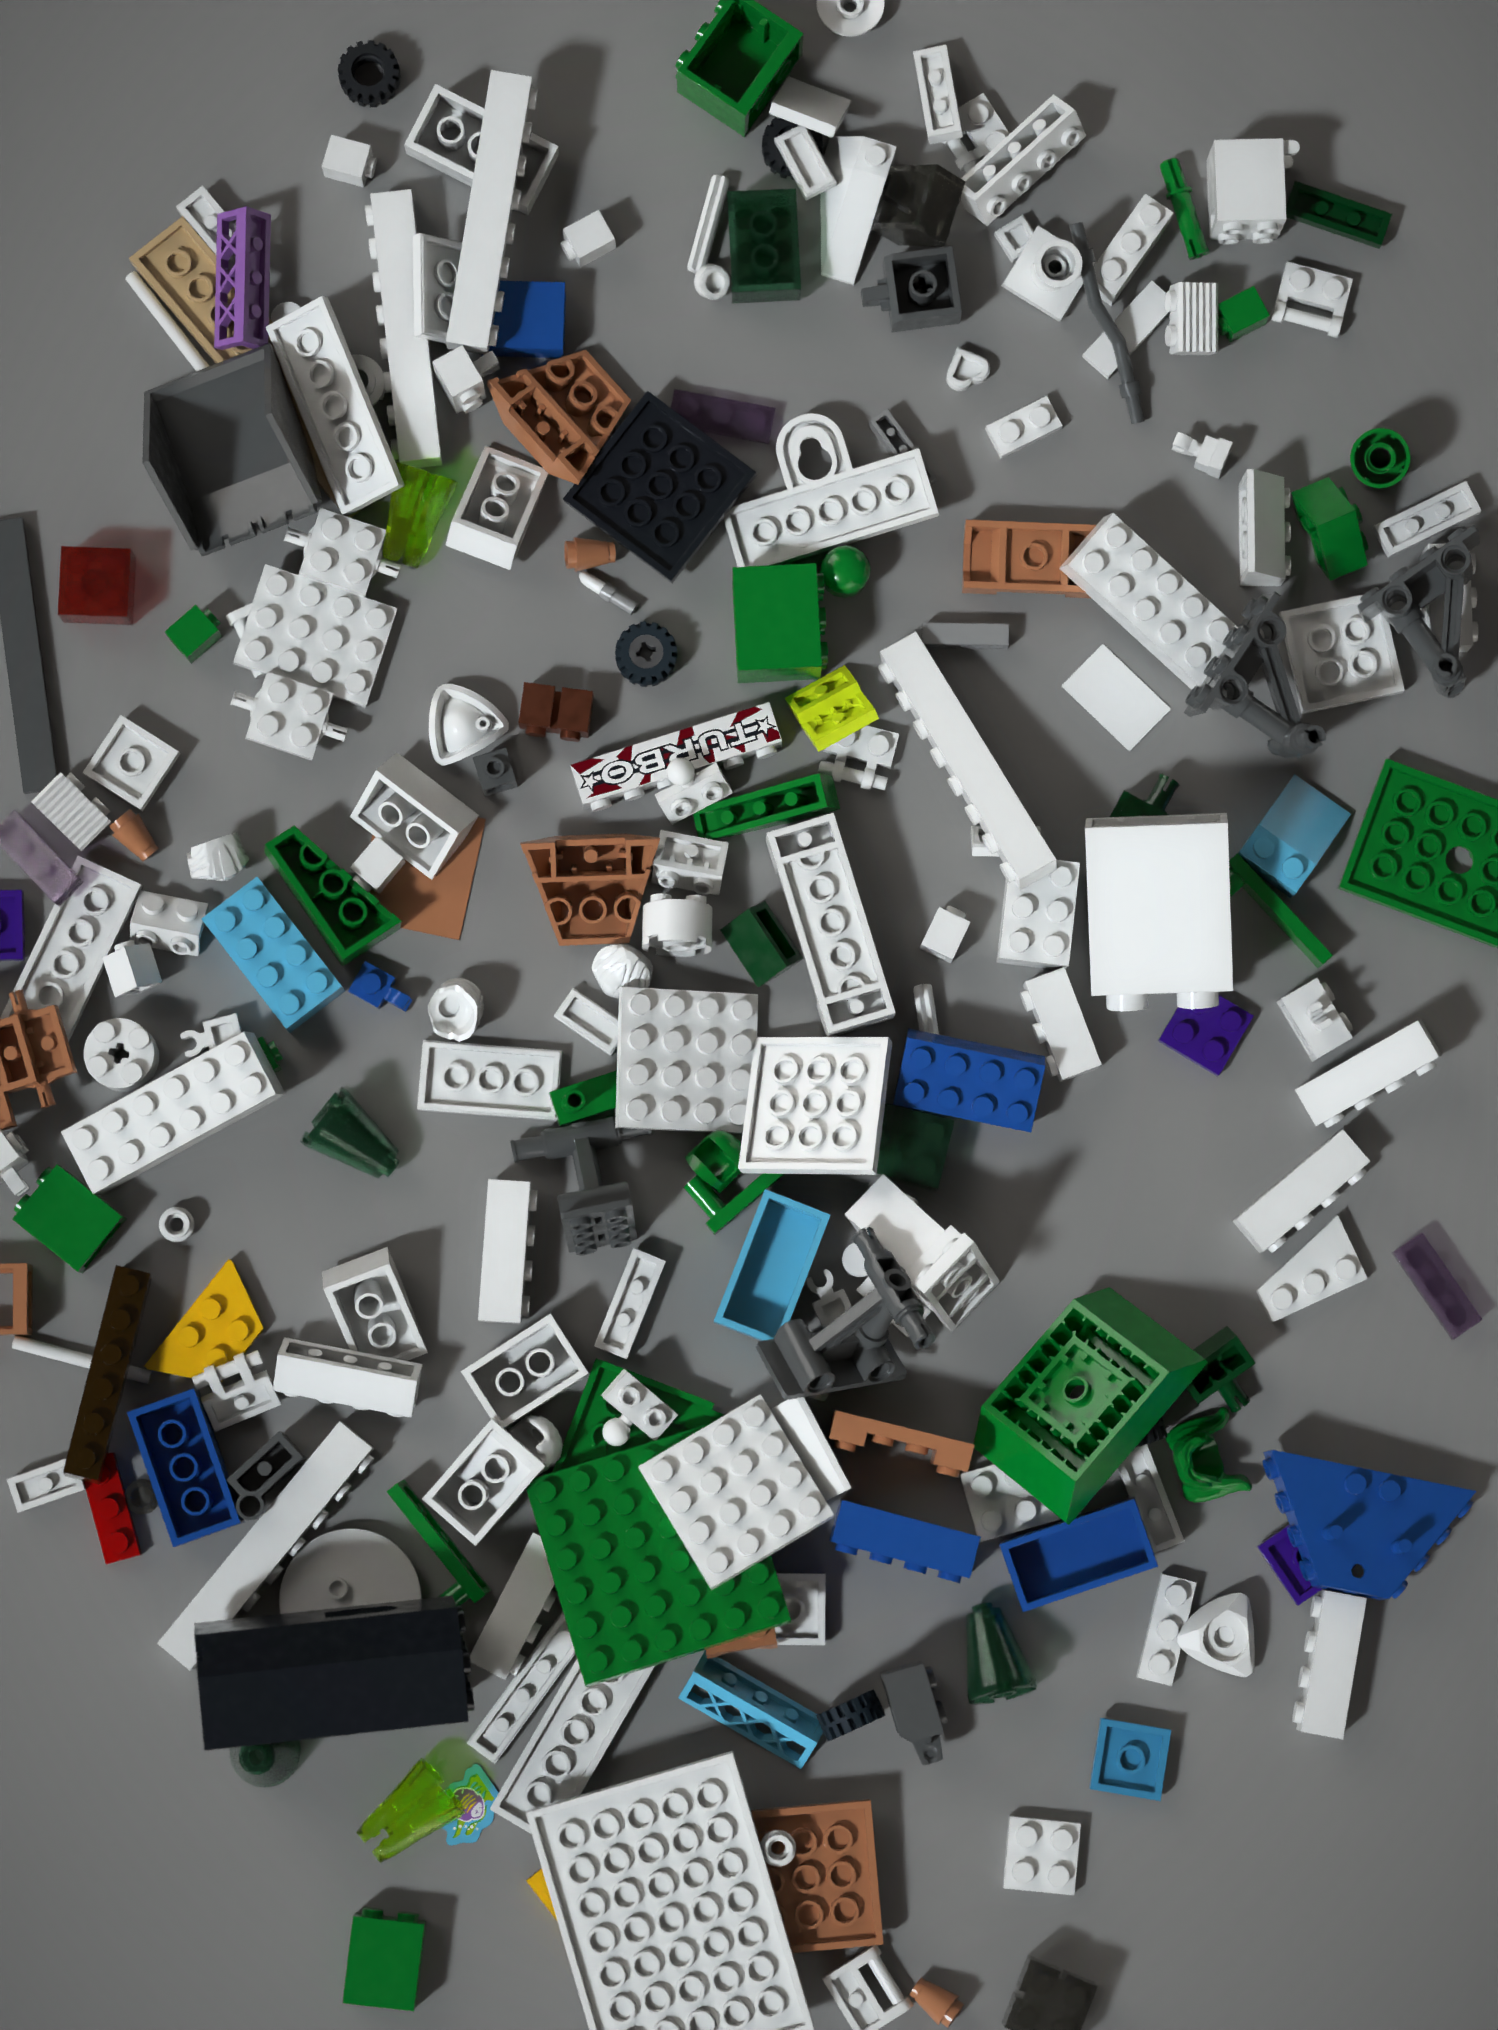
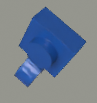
[348,961,413,1012]

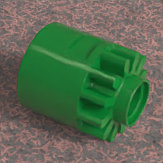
[1350,427,1411,488]

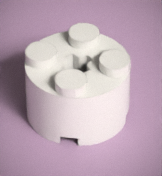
[642,893,713,957]
[84,1018,159,1092]

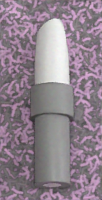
[579,571,639,615]

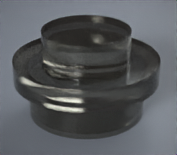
[125,1479,158,1514]

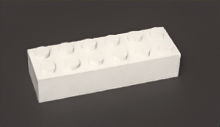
[1059,513,1238,697]
[61,1031,286,1194]

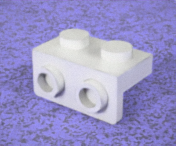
[130,890,208,956]

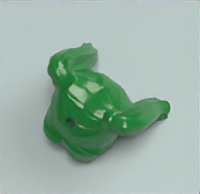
[1166,1407,1252,1503]

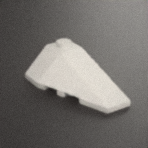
[820,136,897,285]

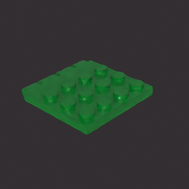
[552,1358,725,1473]

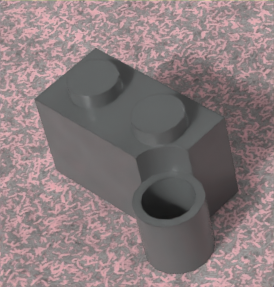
[226,1431,307,1520]

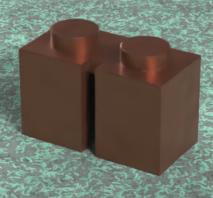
[518,682,594,742]

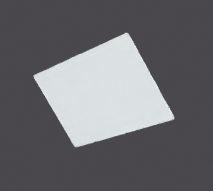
[1062,644,1170,751]

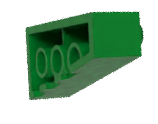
[264,826,402,967]

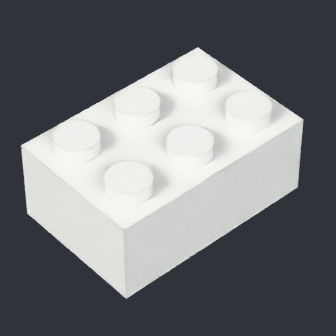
[996,860,1080,970]
[461,1313,589,1429]

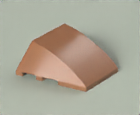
[487,350,631,485]
[520,833,660,946]

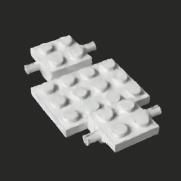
[230,508,401,761]

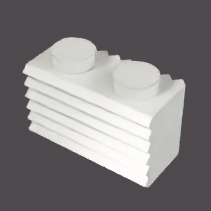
[1165,282,1218,355]
[31,772,111,851]

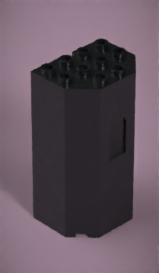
[194,1596,474,1751]

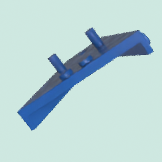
[1263,1450,1477,1600]

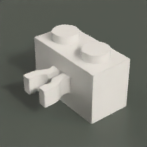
[432,345,500,414]
[1277,978,1353,1062]
[0,1129,30,1197]

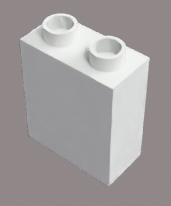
[1085,813,1233,1011]

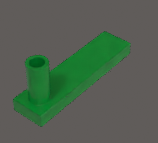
[1229,853,1333,968]
[549,1070,617,1126]
[683,1174,785,1235]
[387,1480,491,1605]

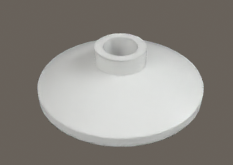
[816,0,884,37]

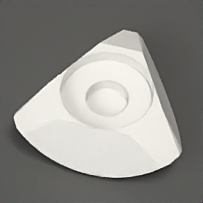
[429,684,509,766]
[1177,1593,1255,1677]

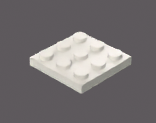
[1279,594,1405,714]

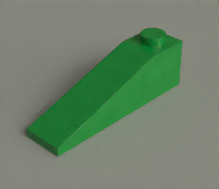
[693,773,840,840]

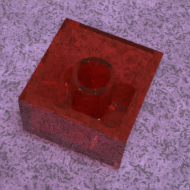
[58,546,136,625]

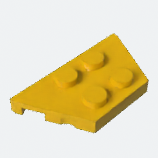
[144,1259,265,1382]

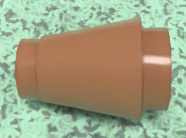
[564,537,616,572]
[109,809,159,862]
[909,1977,964,2028]

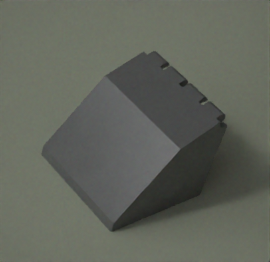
[142,343,323,557]

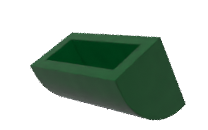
[720,901,803,988]

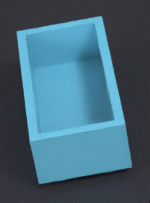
[201,877,345,1033]
[714,1189,831,1341]

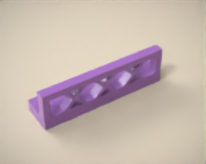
[214,206,271,350]

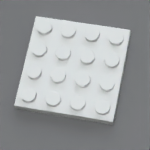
[615,987,758,1134]
[738,1037,892,1175]
[638,1394,834,1591]

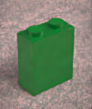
[12,1164,127,1274]
[342,1907,427,2011]

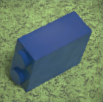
[482,280,566,358]

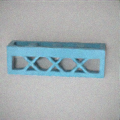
[678,1650,823,1769]

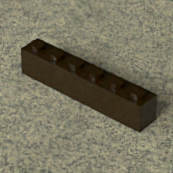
[63,1265,152,1484]

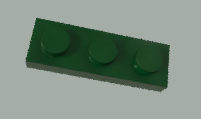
[1286,181,1392,249]

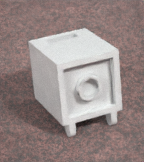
[1206,138,1300,245]

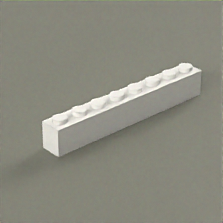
[446,70,538,355]
[365,189,443,470]
[878,632,1057,890]
[157,1421,375,1670]

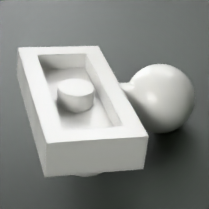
[655,758,733,825]
[601,1369,678,1446]

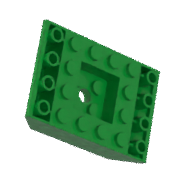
[973,1287,1208,1525]

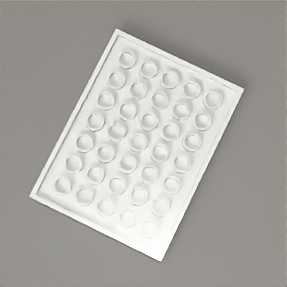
[526,1751,814,2030]

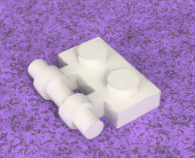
[942,93,1010,173]
[818,726,899,791]
[192,1350,281,1432]

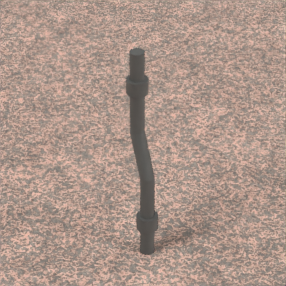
[1069,222,1145,424]

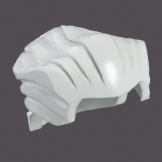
[186,832,249,881]
[592,943,653,999]
[428,978,484,1041]

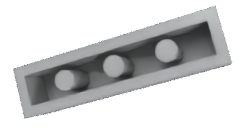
[869,409,937,486]
[921,622,1009,649]

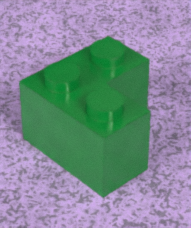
[1291,477,1369,581]

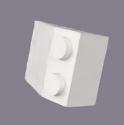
[445,446,548,570]
[322,1247,428,1361]
[422,1418,546,1546]

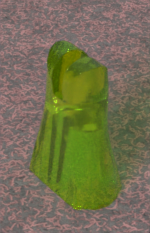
[383,462,458,569]
[356,1758,466,1863]

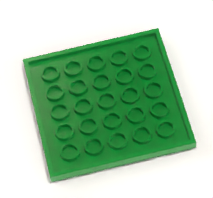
[526,1423,792,1687]

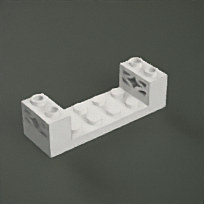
[766,812,896,1037]

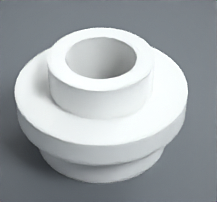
[159,1207,195,1242]
[761,1830,796,1866]

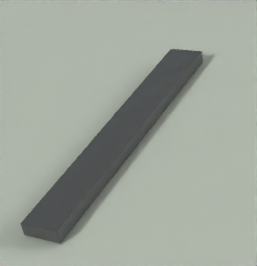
[0,517,58,794]

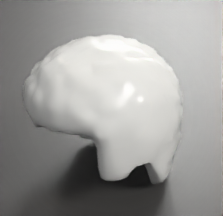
[508,1415,563,1475]

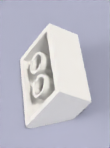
[1238,469,1291,586]
[350,752,479,880]
[770,1397,851,1501]

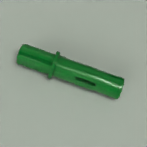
[1160,158,1210,260]

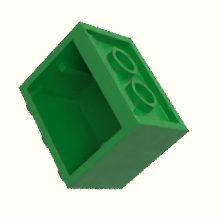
[675,0,804,137]
[732,563,828,683]

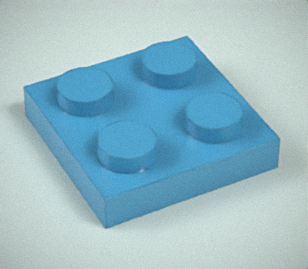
[1089,1717,1171,1801]

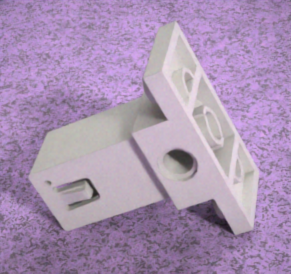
[845,1174,1000,1332]

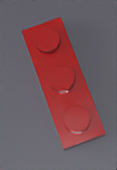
[84,1452,142,1565]

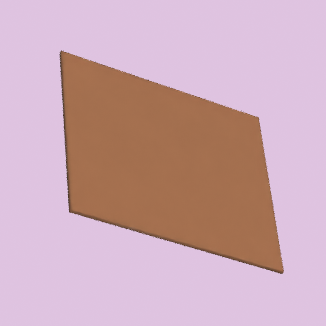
[369,817,486,940]

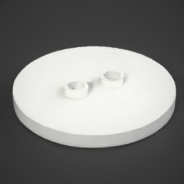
[279,1528,422,1614]

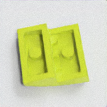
[785,665,879,752]

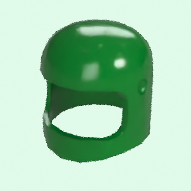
[819,545,871,598]
[685,1130,742,1193]

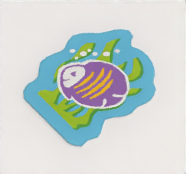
[437,1764,499,1845]

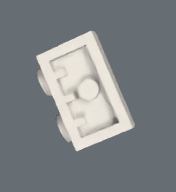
[651,830,729,895]

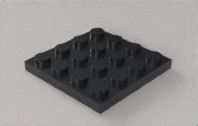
[563,391,757,584]

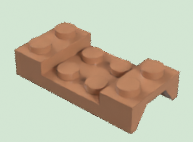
[962,520,1096,598]
[827,1410,975,1477]

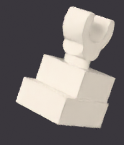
[1172,432,1233,479]

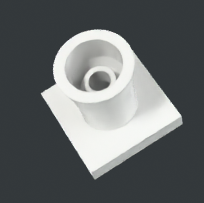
[1001,226,1096,322]

